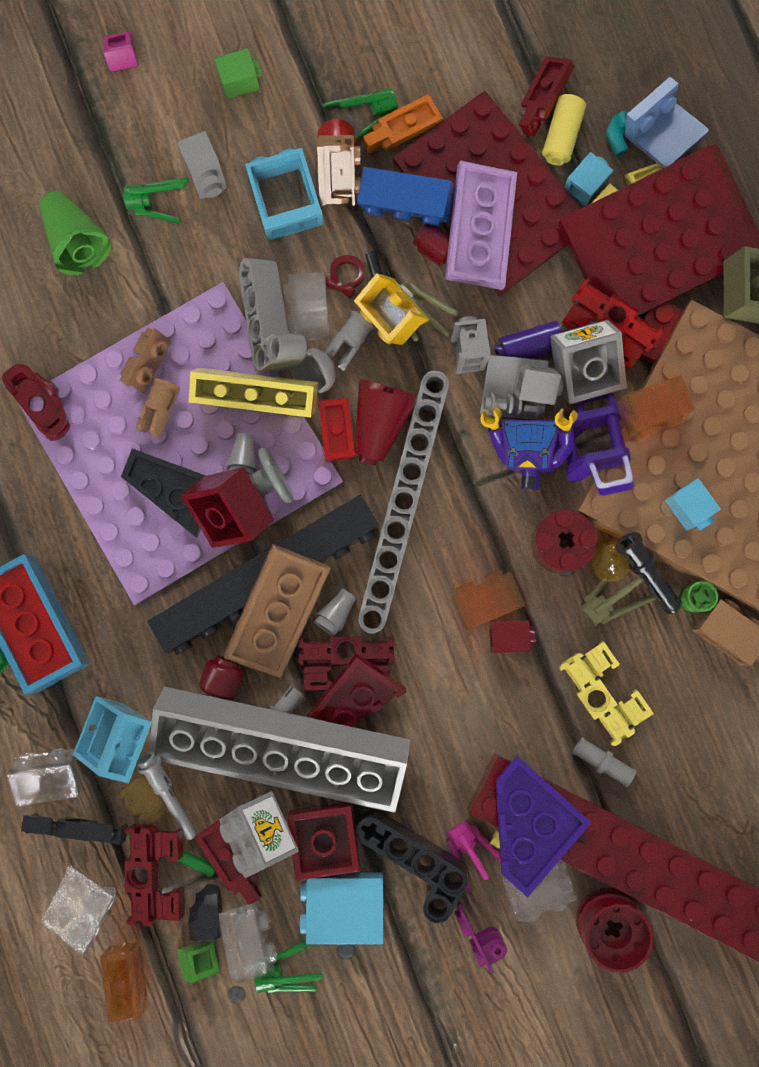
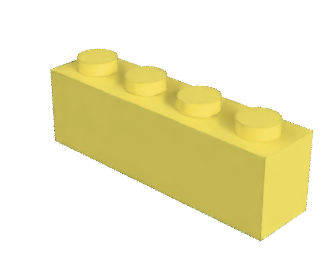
[189,368,319,418]

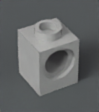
[513,363,563,405]

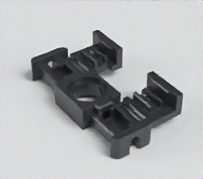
[21,813,128,845]

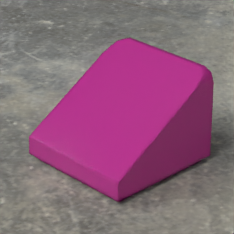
[103,32,137,72]

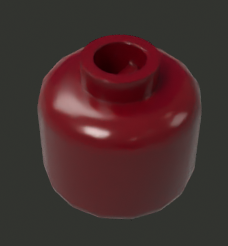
[199,655,244,700]

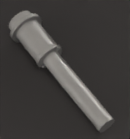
[137,752,197,840]

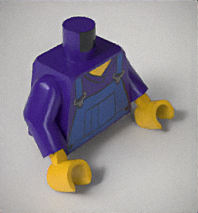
[481,407,578,490]

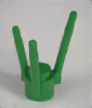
[323,87,398,141]
[124,177,189,223]
[254,941,323,993]

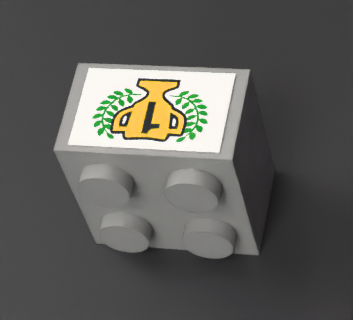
[550,320,627,404]
[219,791,299,878]

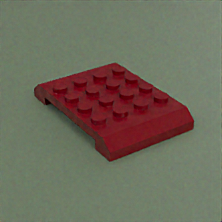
[558,143,759,322]

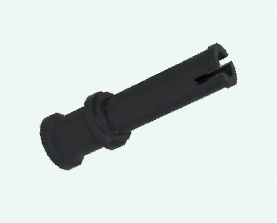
[615,532,682,614]

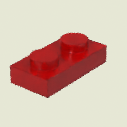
[640,302,683,364]
[318,398,355,462]

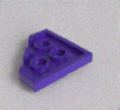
[495,755,592,898]

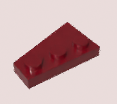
[306,653,406,727]

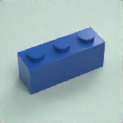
[357,167,455,226]

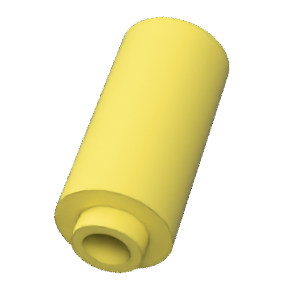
[542,94,586,166]

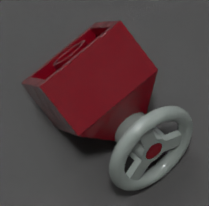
[181,448,293,548]

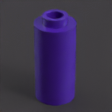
[494,320,562,359]

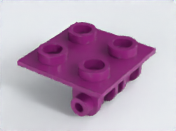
[454,900,507,974]

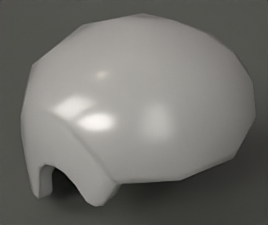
[290,348,336,394]

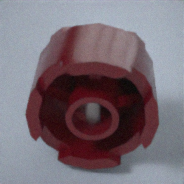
[531,509,598,573]

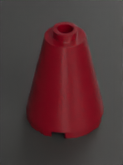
[355,379,418,466]

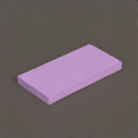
[445,161,517,290]

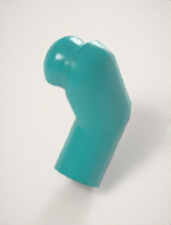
[606,110,629,157]

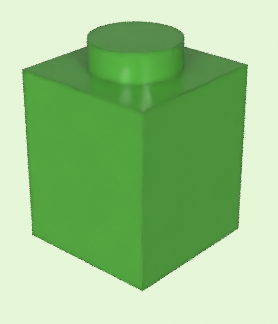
[214,48,262,99]

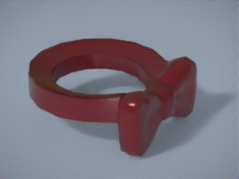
[325,255,365,299]

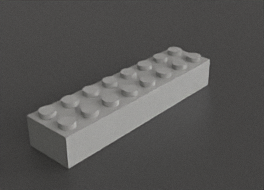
[149,687,410,813]

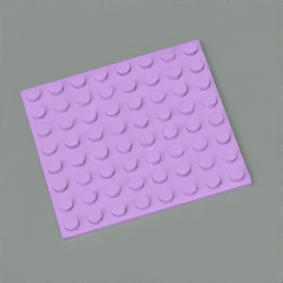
[18,282,343,605]

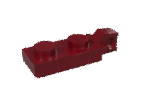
[519,57,575,137]
[194,820,262,905]

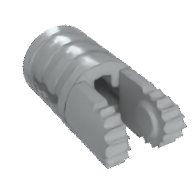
[325,311,374,371]

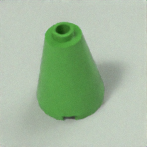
[39,191,111,275]

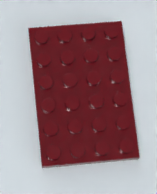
[393,91,581,297]

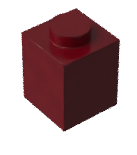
[489,620,536,653]

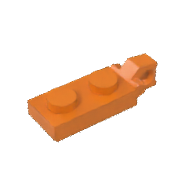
[363,94,443,154]

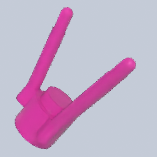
[446,820,501,894]

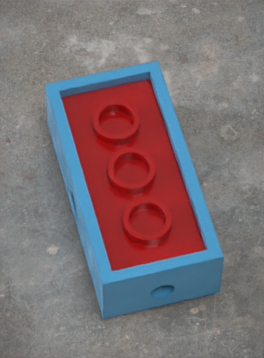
[0,554,91,695]

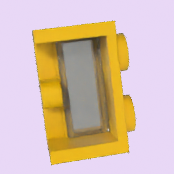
[354,273,430,346]

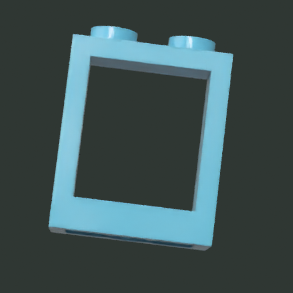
[245,148,324,241]
[73,696,152,784]

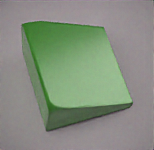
[177,940,220,983]

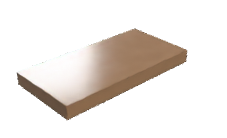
[224,544,331,679]

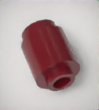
[413,224,449,267]

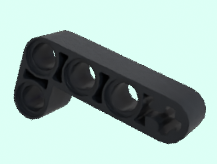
[356,810,469,923]

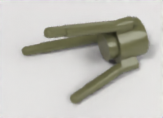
[391,282,458,341]
[580,567,656,626]

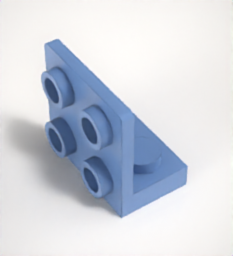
[624,77,709,168]

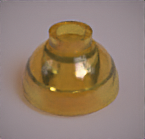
[589,540,630,581]

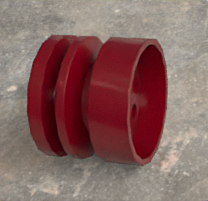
[576,888,654,973]

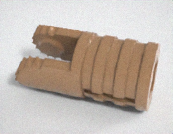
[136,378,180,438]

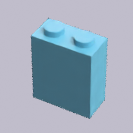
[300,872,383,944]

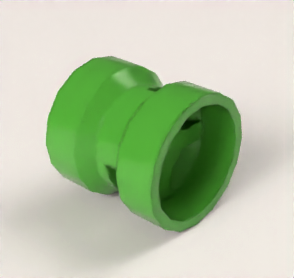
[679,581,718,613]

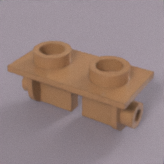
[119,328,172,394]

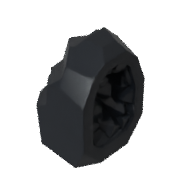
[188,884,224,942]

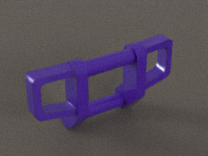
[566,392,634,496]

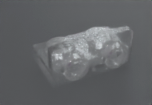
[7,748,81,806]

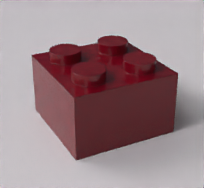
[287,802,360,881]

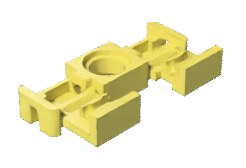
[559,641,654,746]

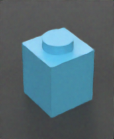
[564,152,613,207]
[664,478,721,531]

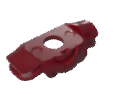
[2,364,70,441]

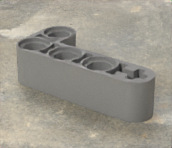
[239,258,307,372]

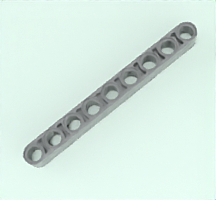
[358,370,449,634]

